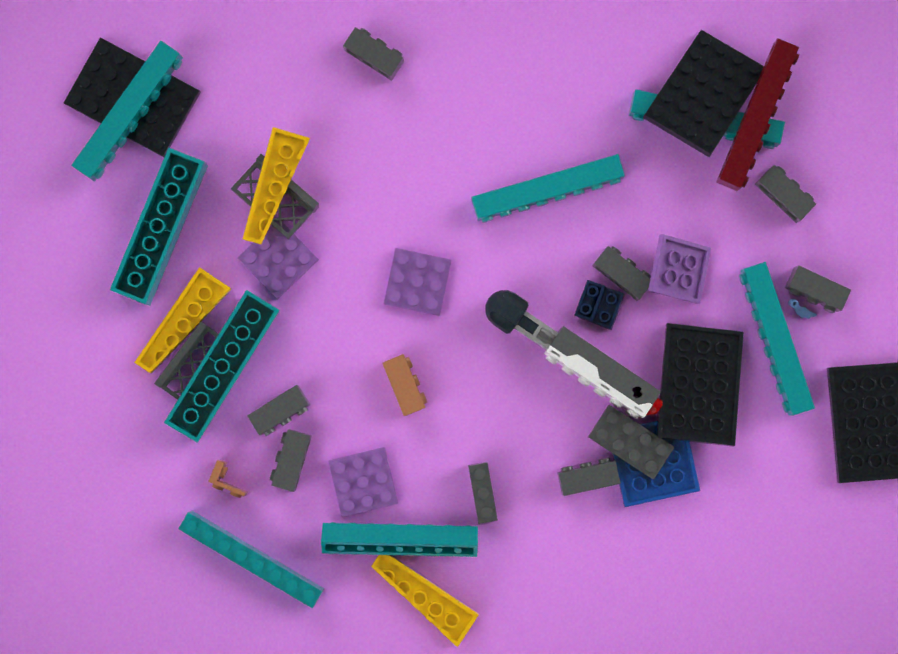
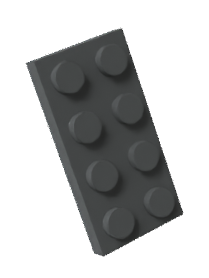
[588,405,674,480]

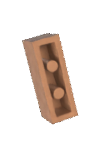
[382,354,428,416]

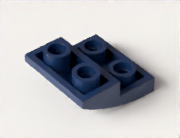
[574,280,625,330]

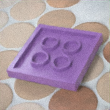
[238,221,319,299]
[648,234,711,304]
[384,248,452,316]
[328,447,398,517]

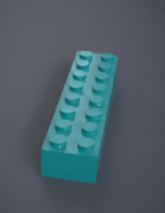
[110,148,208,306]
[164,290,280,443]

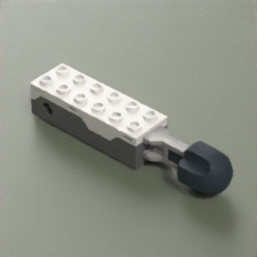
[485,290,663,419]

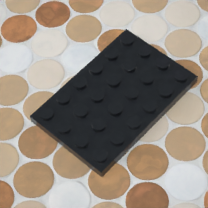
[643,30,764,157]
[64,37,201,157]
[656,323,744,447]
[827,362,898,483]

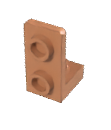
[208,459,248,498]

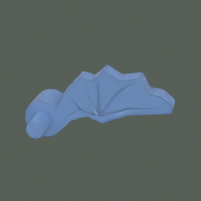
[788,299,817,319]

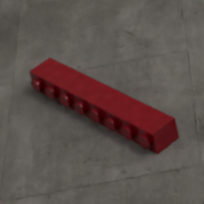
[716,38,800,191]

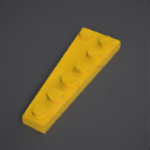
[242,127,310,244]
[134,267,231,373]
[371,555,479,647]

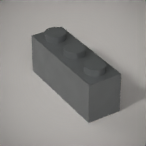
[343,27,404,81]
[755,165,816,223]
[592,246,651,301]
[785,265,851,313]
[247,385,310,436]
[270,429,312,492]
[557,458,621,496]
[468,462,498,524]

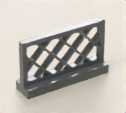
[231,154,319,239]
[154,321,219,400]

